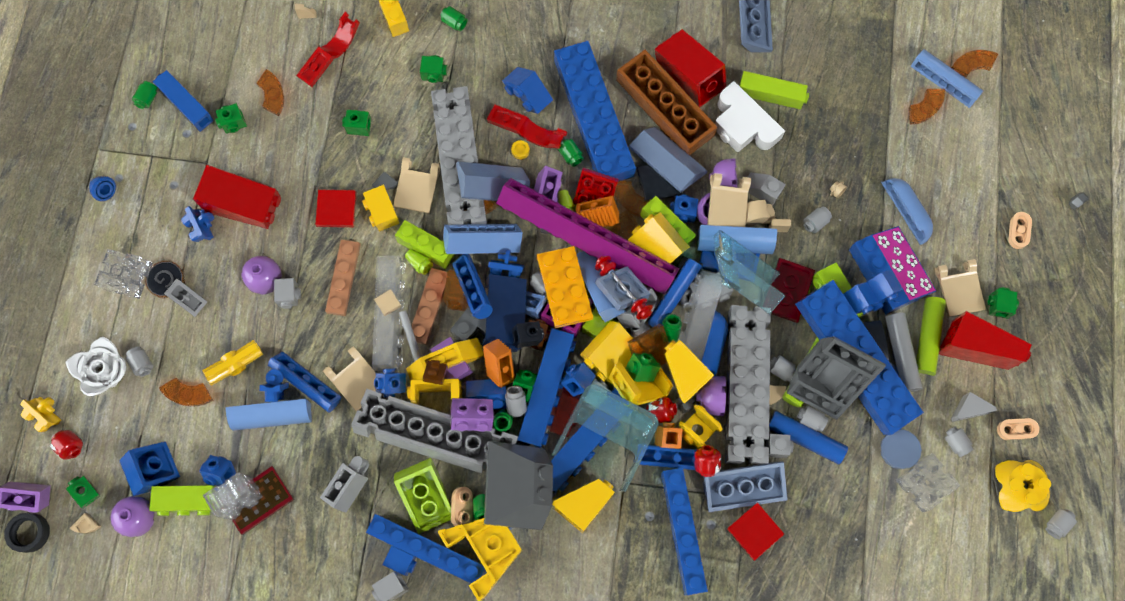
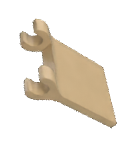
[393,157,441,214]
[707,173,751,227]
[934,259,986,317]
[323,346,376,412]

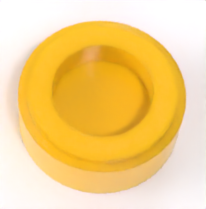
[511,140,530,160]

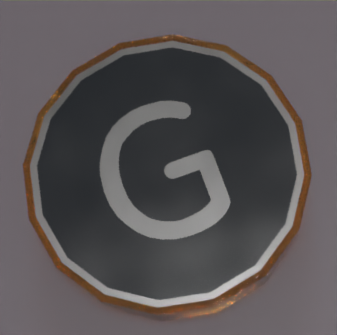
[145,261,185,299]

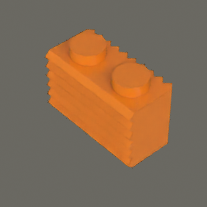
[576,196,619,227]
[483,339,515,388]

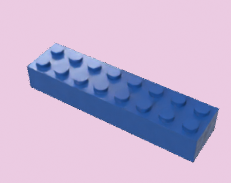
[554,41,636,182]
[795,280,924,435]

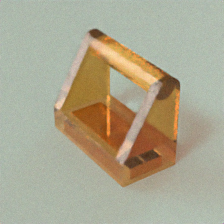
[443,269,468,311]

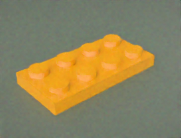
[537,246,593,328]

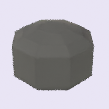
[1069,192,1089,210]

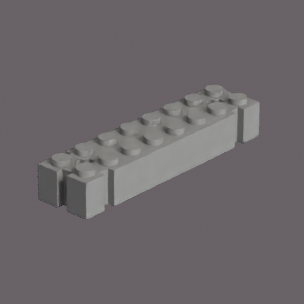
[431,86,487,225]
[725,305,771,465]
[351,389,518,473]

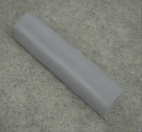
[885,313,923,392]

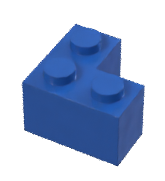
[502,67,553,114]
[843,270,904,315]

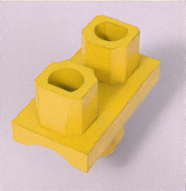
[20,397,61,432]

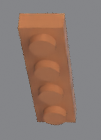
[325,240,361,316]
[412,268,450,345]

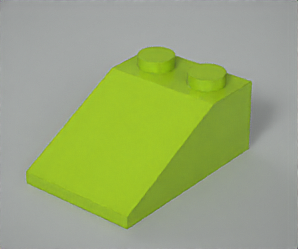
[394,458,451,534]

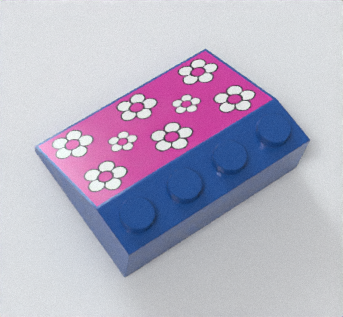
[849,226,936,315]

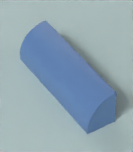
[911,49,983,108]
[444,224,523,254]
[697,225,777,254]
[577,251,626,322]
[226,399,312,431]

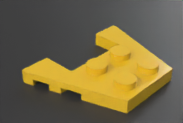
[438,518,522,601]

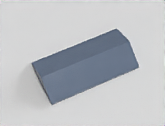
[739,0,773,52]
[629,127,707,193]
[456,162,530,201]
[704,461,787,512]

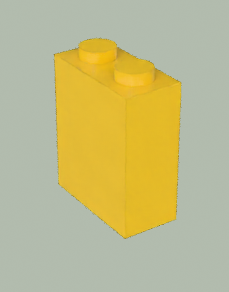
[628,212,690,264]
[580,321,643,384]

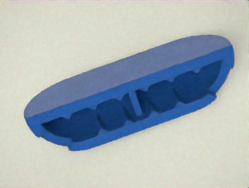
[700,310,728,376]

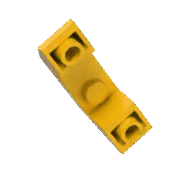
[406,338,485,381]

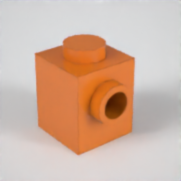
[654,422,682,449]

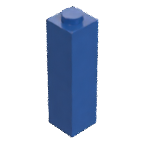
[152,70,214,132]

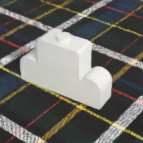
[715,81,785,152]

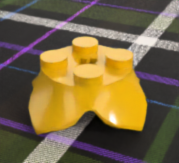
[995,460,1051,512]

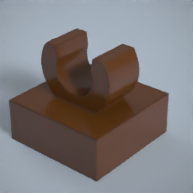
[423,360,448,385]

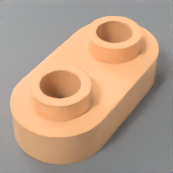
[1008,212,1032,249]
[997,418,1039,440]
[451,487,473,526]

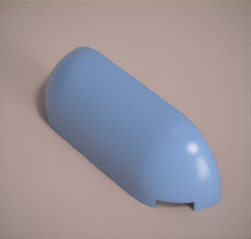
[882,178,933,245]

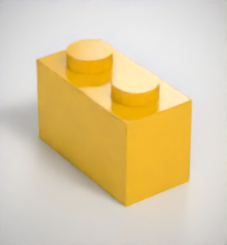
[379,0,409,37]
[362,185,400,232]

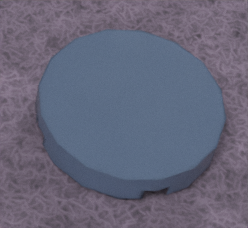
[880,429,922,469]

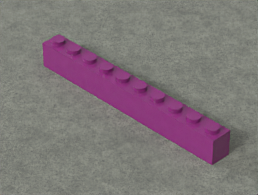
[496,178,679,294]

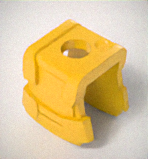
[679,404,722,449]

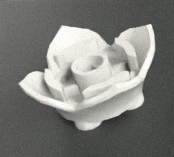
[66,337,126,396]

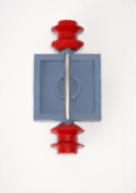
[595,256,653,319]

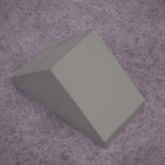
[164,279,207,317]
[951,392,997,422]

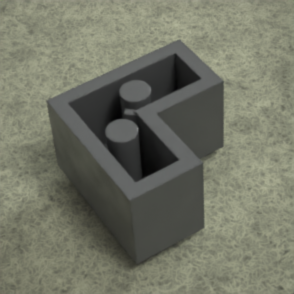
[450,307,486,341]

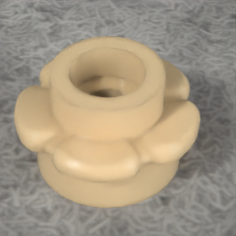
[830,181,847,198]

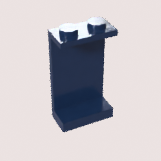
[481,274,527,352]

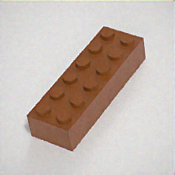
[616,49,717,155]

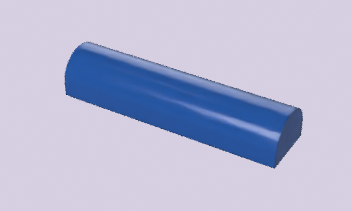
[452,254,493,319]
[648,258,702,331]
[268,352,342,413]
[769,410,848,465]
[636,444,697,470]

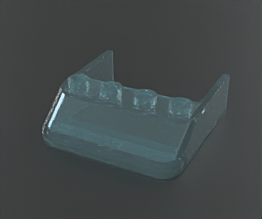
[714,230,785,315]
[551,384,658,492]

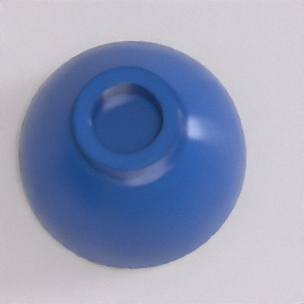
[89,176,116,201]

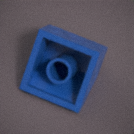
[119,441,180,496]

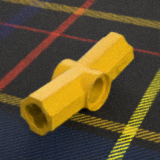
[202,340,264,386]

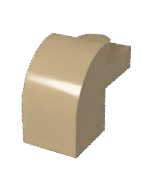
[745,200,776,227]

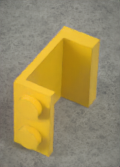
[609,363,673,407]
[407,379,463,405]

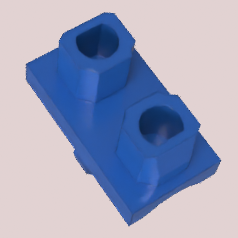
[181,206,214,242]
[488,249,525,278]
[260,369,289,402]

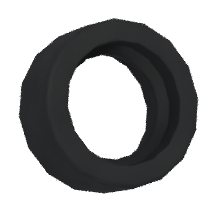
[4,513,50,553]

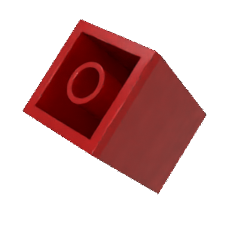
[655,29,726,108]
[193,165,281,229]
[939,311,1032,370]

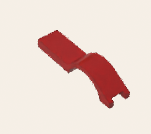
[296,12,360,87]
[487,105,567,149]

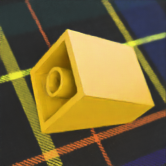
[664,340,714,404]
[552,479,615,534]

